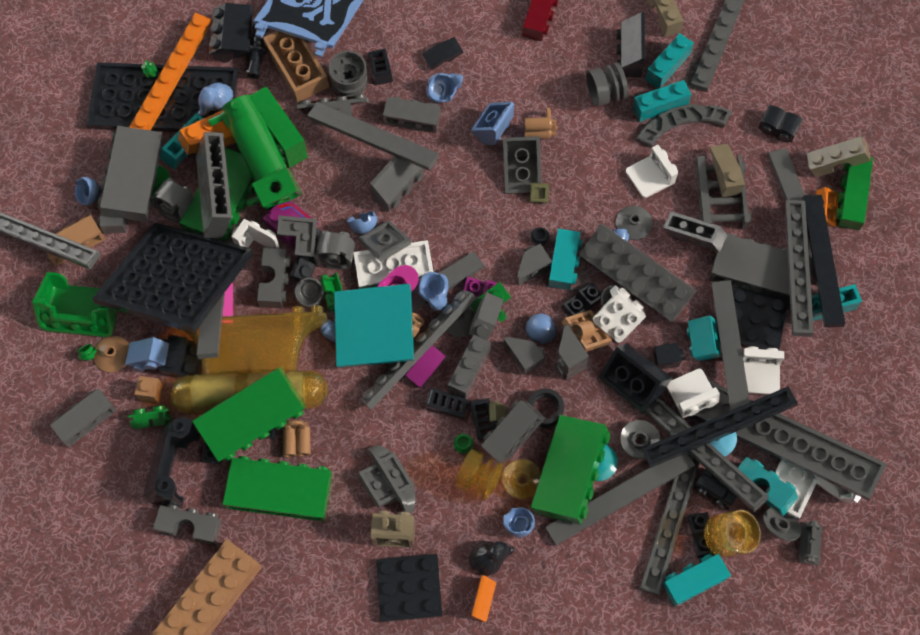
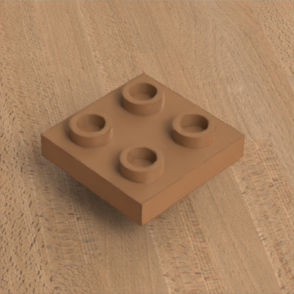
[562,310,612,352]

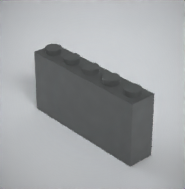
[98,126,163,222]
[196,132,232,238]
[709,233,814,303]

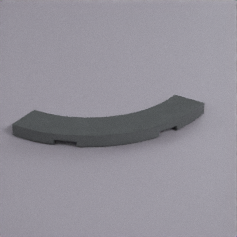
[636,104,732,148]

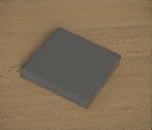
[359,220,411,262]

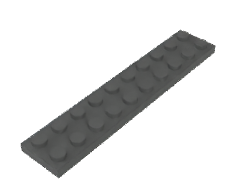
[692,380,887,501]

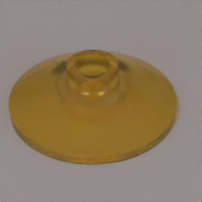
[502,459,542,499]

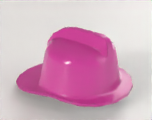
[378,265,419,292]

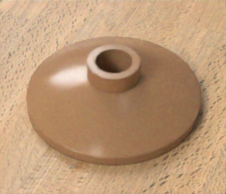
[93,336,129,373]

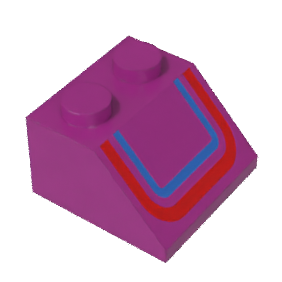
[263,201,318,249]

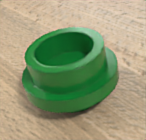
[141,60,157,78]
[77,344,97,361]
[454,434,473,454]

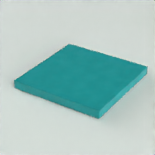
[334,284,414,368]

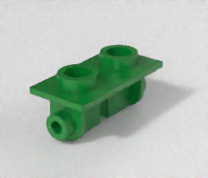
[320,272,343,314]
[128,405,171,429]

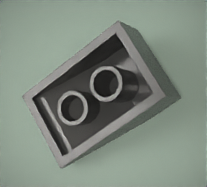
[503,136,542,193]

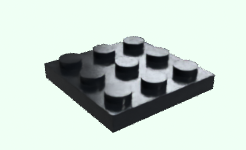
[732,287,788,351]
[376,554,443,623]

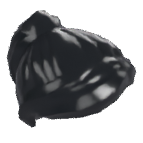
[468,540,514,576]

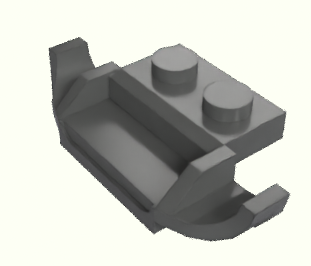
[358,445,415,513]

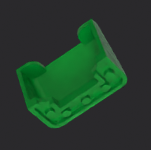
[32,272,118,337]

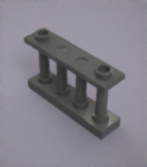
[695,155,751,230]

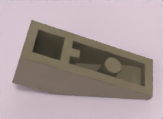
[709,144,745,197]

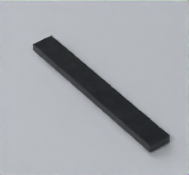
[802,195,845,328]
[641,386,798,468]

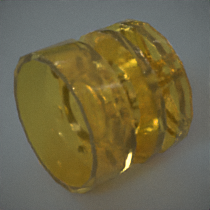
[454,449,504,502]
[704,510,761,557]

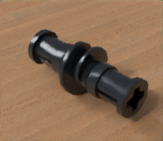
[244,24,268,79]

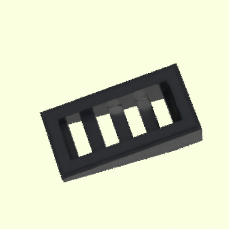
[368,48,393,85]
[426,388,469,419]
[469,398,496,441]

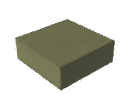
[530,183,549,203]
[489,401,506,423]

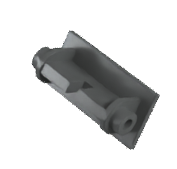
[798,521,822,566]

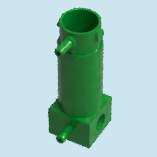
[208,95,303,210]

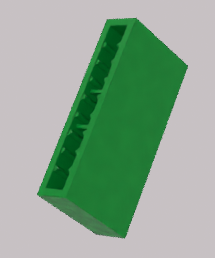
[180,147,255,241]
[192,366,306,462]
[531,415,610,525]
[223,456,333,522]

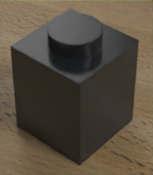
[653,343,684,369]

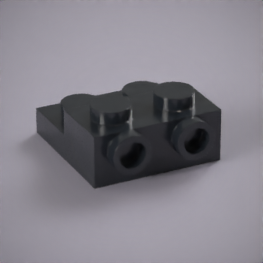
[157,334,205,380]

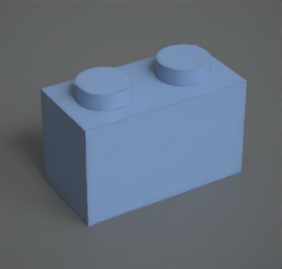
[125,337,169,372]

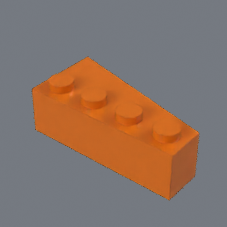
[178,110,236,155]

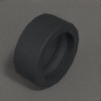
[528,388,564,428]

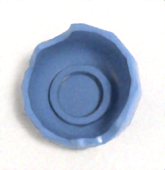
[75,177,100,205]
[347,211,377,234]
[526,313,556,344]
[503,507,535,538]

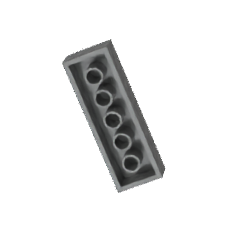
[579,224,697,322]

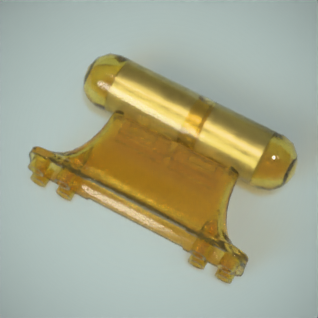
[170,305,328,414]

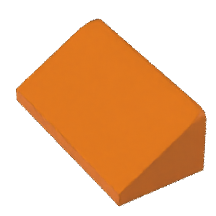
[816,187,839,227]
[471,575,496,622]

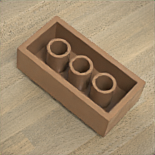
[263,31,329,103]

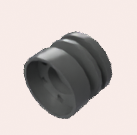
[329,51,368,99]
[586,62,628,107]

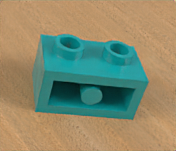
[687,316,722,361]

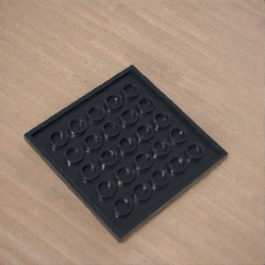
[92,223,253,333]

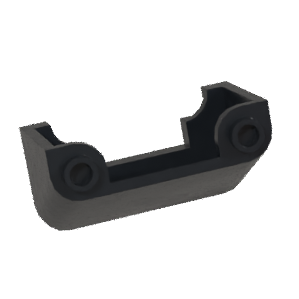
[144,418,201,509]

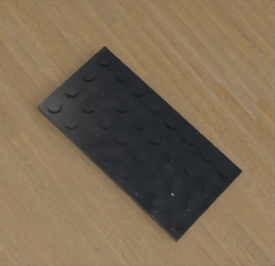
[86,62,239,132]

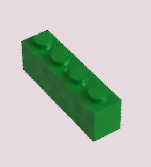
[835,157,873,231]

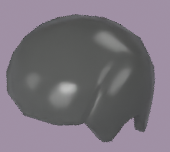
[294,277,324,307]

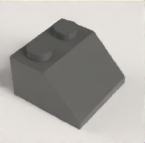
[555,325,589,380]

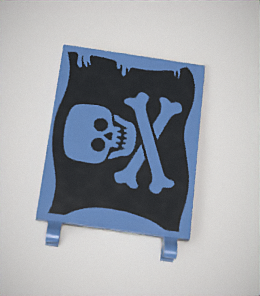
[254,0,364,57]

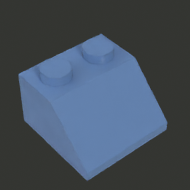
[471,101,514,145]

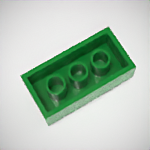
[251,87,308,168]

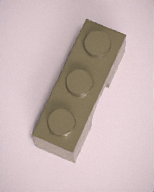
[647,0,684,37]
[807,136,871,177]

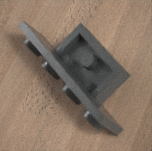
[296,94,369,125]

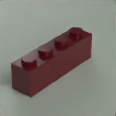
[522,0,559,41]

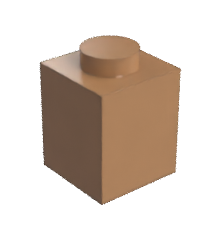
[135,376,163,404]

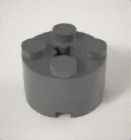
[150,178,194,222]
[314,230,355,270]

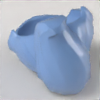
[426,73,463,103]
[198,83,233,116]
[418,271,449,310]

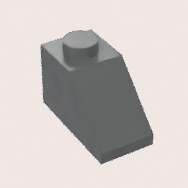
[517,244,552,286]
[469,292,503,340]
[503,337,545,375]

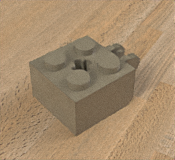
[371,511,416,548]

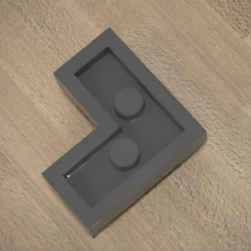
[277,215,317,257]

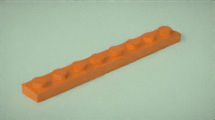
[129,13,212,131]

